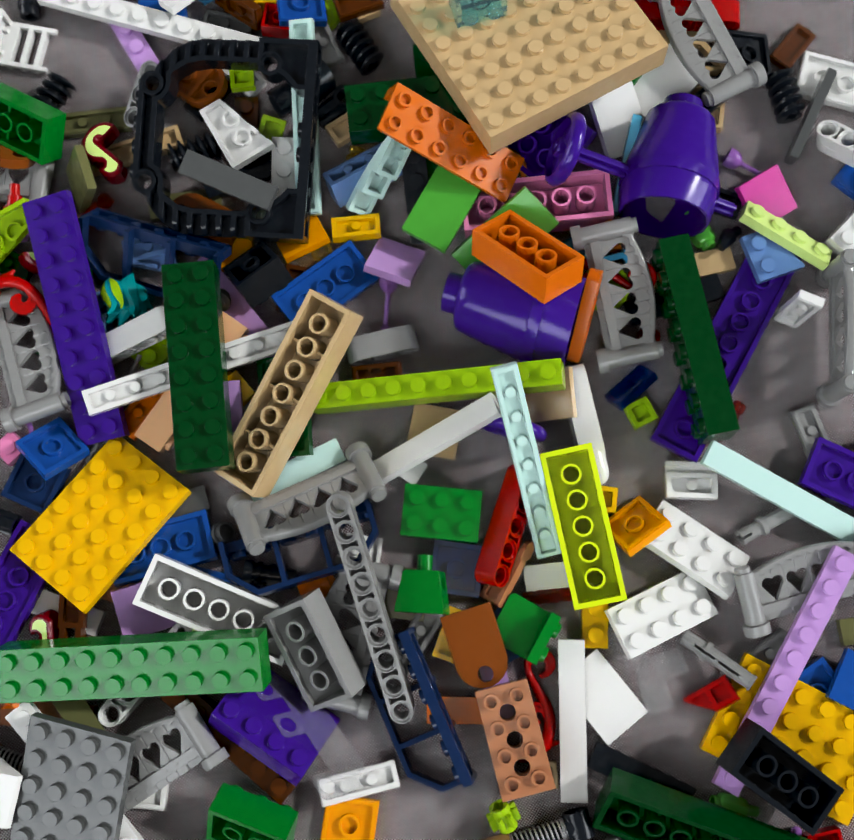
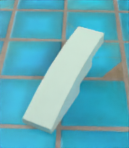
[345,136,411,215]

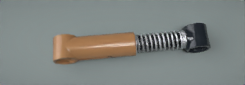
[481,806,595,840]

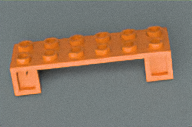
[377,82,525,202]

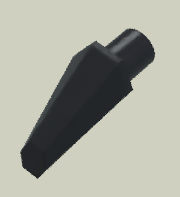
[717,226,742,251]

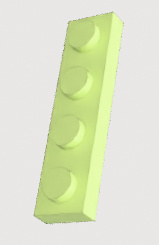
[738,200,832,271]

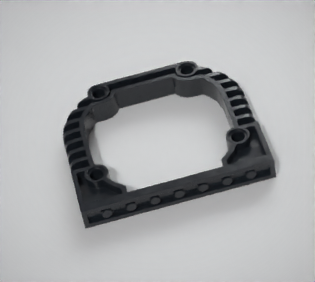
[130,38,323,244]

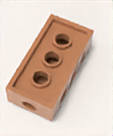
[474,677,556,802]

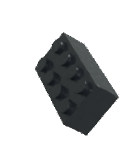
[715,718,844,836]

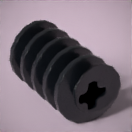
[336,22,384,76]
[765,68,806,124]
[30,72,77,109]
[167,131,222,173]

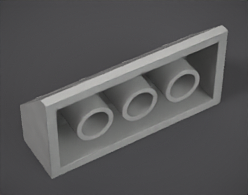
[263,588,367,712]

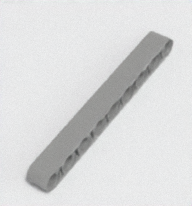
[325,490,415,724]

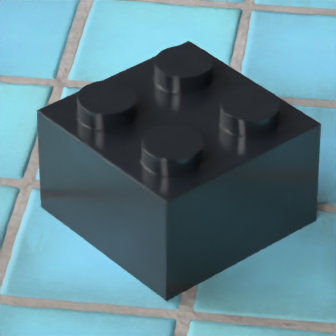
[222,241,293,308]

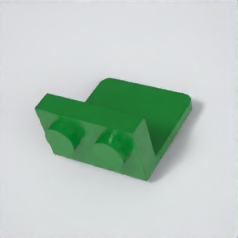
[496,593,562,665]

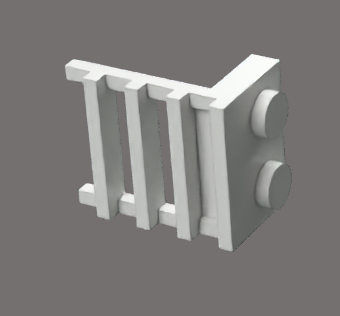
[0,8,59,75]

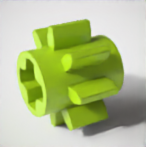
[486,799,521,834]

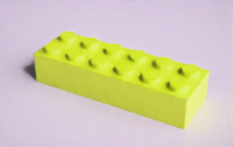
[540,443,628,610]

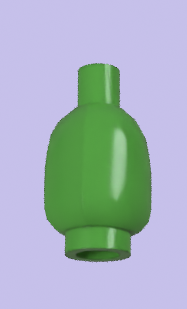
[684,211,716,251]
[709,792,759,817]

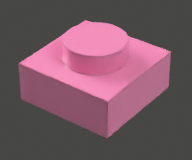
[0,432,21,466]

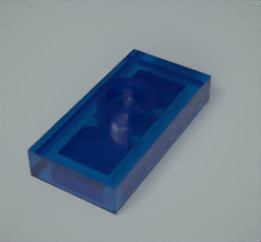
[604,364,658,411]

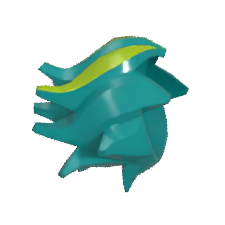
[100,273,154,327]

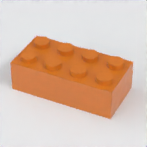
[472,210,585,304]

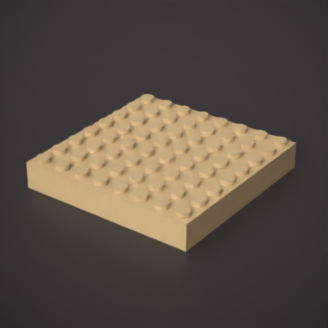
[390,0,669,155]

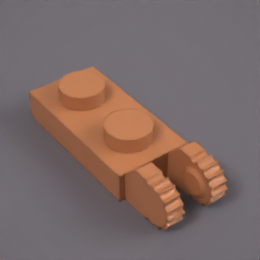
[479,539,535,608]

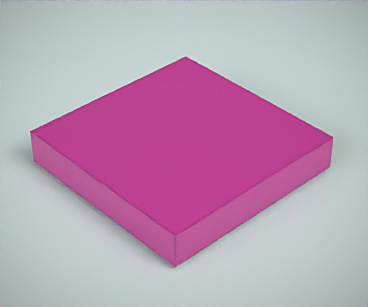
[734,164,798,232]

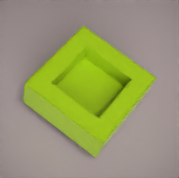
[229,70,256,93]
[259,114,287,141]
[623,396,659,430]

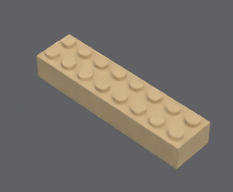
[214,289,364,498]

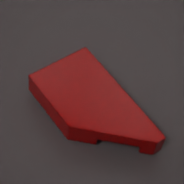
[683,675,741,712]

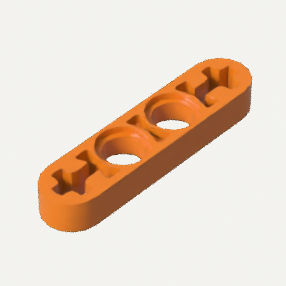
[567,268,604,364]

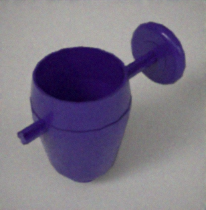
[544,93,737,238]
[441,262,586,443]

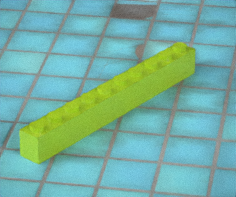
[314,358,566,415]

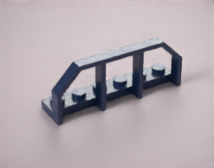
[78,208,232,298]
[218,498,379,597]
[366,626,477,792]

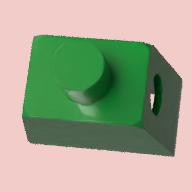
[394,554,450,615]

